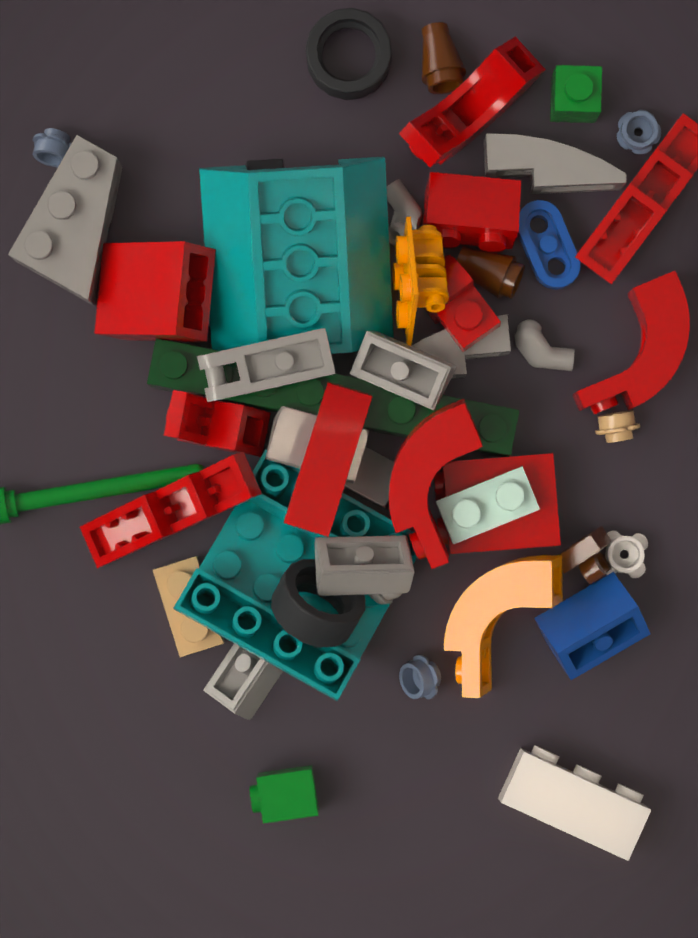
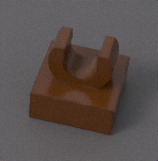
[559,526,612,584]

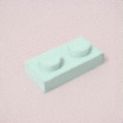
[436,466,540,544]

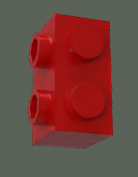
[423,172,521,252]

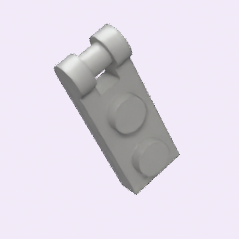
[197,328,336,402]

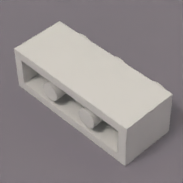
[498,745,651,861]

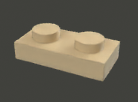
[153,556,225,657]

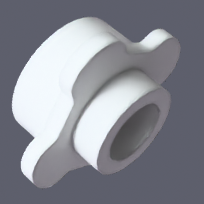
[605,531,648,578]

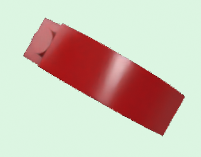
[399,36,546,168]
[572,271,690,415]
[389,398,483,569]

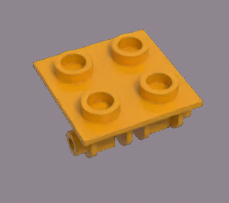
[392,217,449,346]

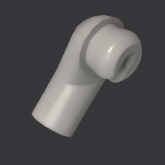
[514,319,575,371]

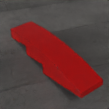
[574,113,698,284]
[80,451,262,568]

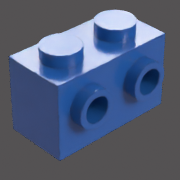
[534,572,651,680]

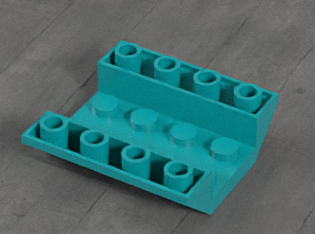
[199,157,394,354]
[173,449,417,701]

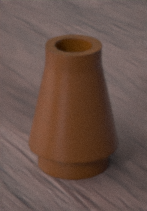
[421,22,466,94]
[457,246,525,299]

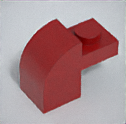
[423,254,501,352]
[163,390,271,457]

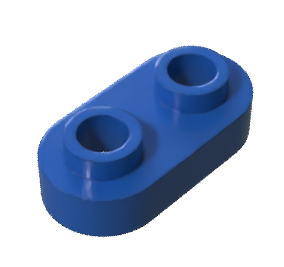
[518,200,580,290]

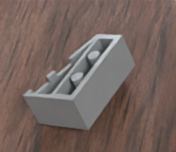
[8,135,123,306]

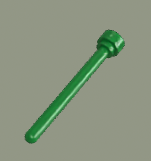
[0,464,205,524]

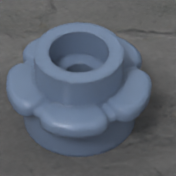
[616,110,661,155]
[32,128,72,168]
[399,655,441,699]

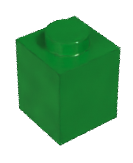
[550,65,602,123]
[249,765,319,824]

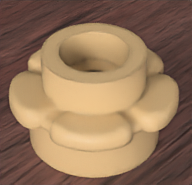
[595,410,640,443]

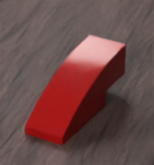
[284,381,373,537]

